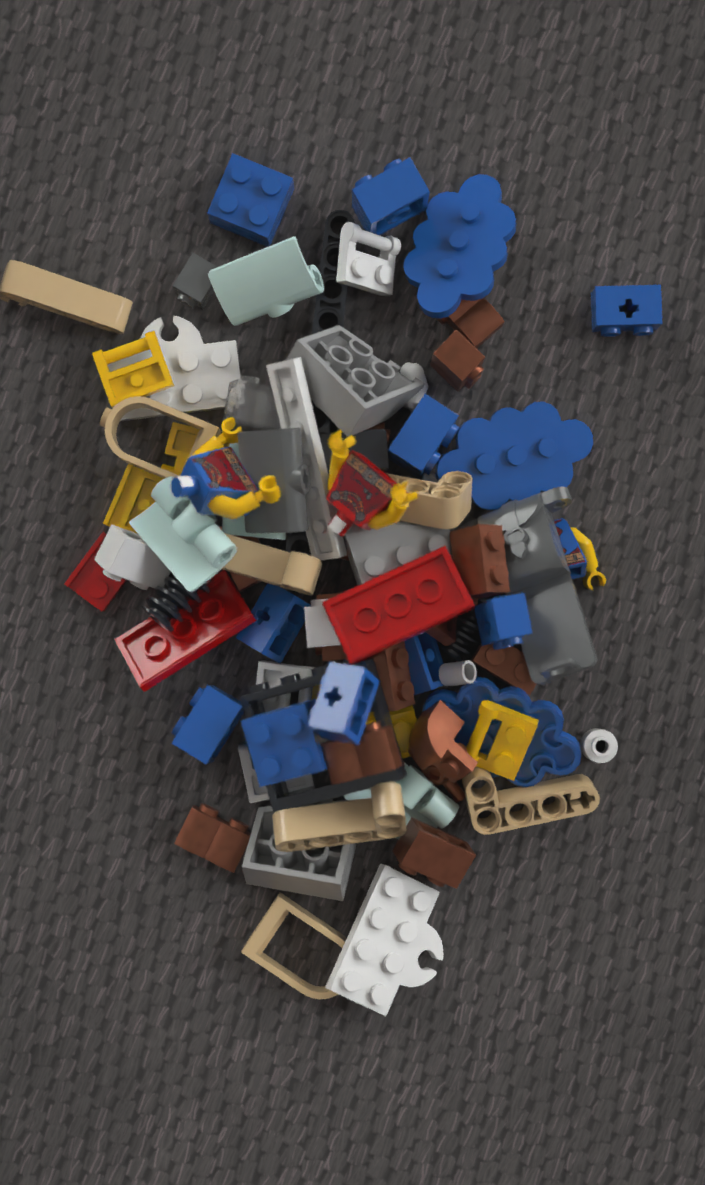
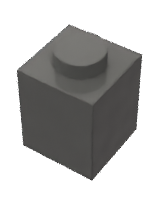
[173,253,217,309]

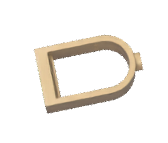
[100,396,221,479]
[241,892,347,999]

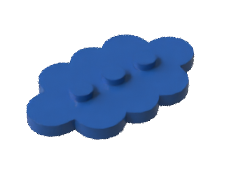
[403,174,517,318]
[435,402,593,510]
[422,677,582,787]

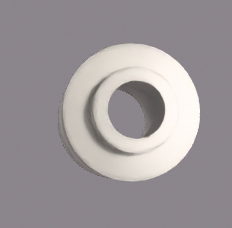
[580,728,618,763]

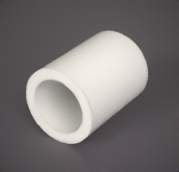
[439,660,477,686]

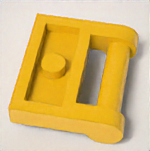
[92,331,174,408]
[466,700,539,781]

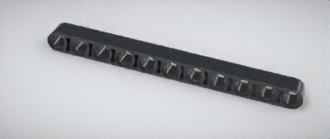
[286,210,355,556]

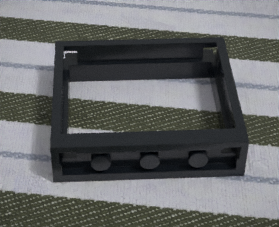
[240,658,407,813]

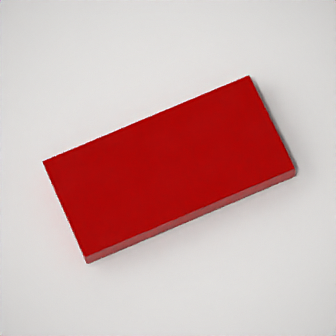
[322,545,475,665]
[114,570,256,692]

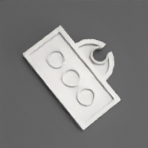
[108,316,244,421]
[325,864,444,1016]

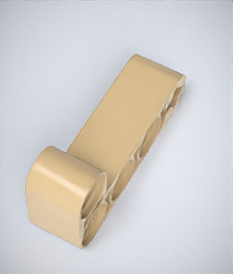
[0,260,133,334]
[386,471,472,529]
[222,533,322,596]
[462,767,600,835]
[272,782,406,852]

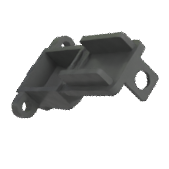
[460,487,597,685]

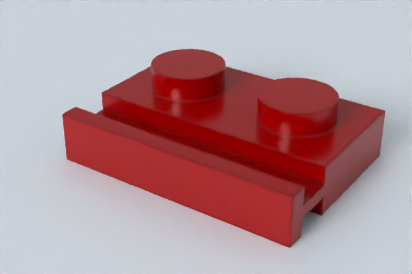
[64,532,128,612]

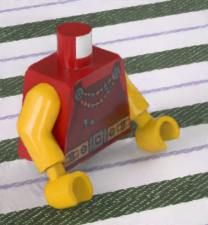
[326,430,418,537]

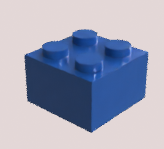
[207,153,294,247]
[352,157,430,235]
[388,394,459,479]
[172,685,244,764]
[241,699,328,787]

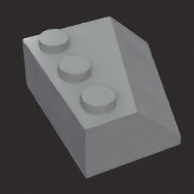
[286,325,425,437]
[336,508,453,585]
[242,798,357,901]

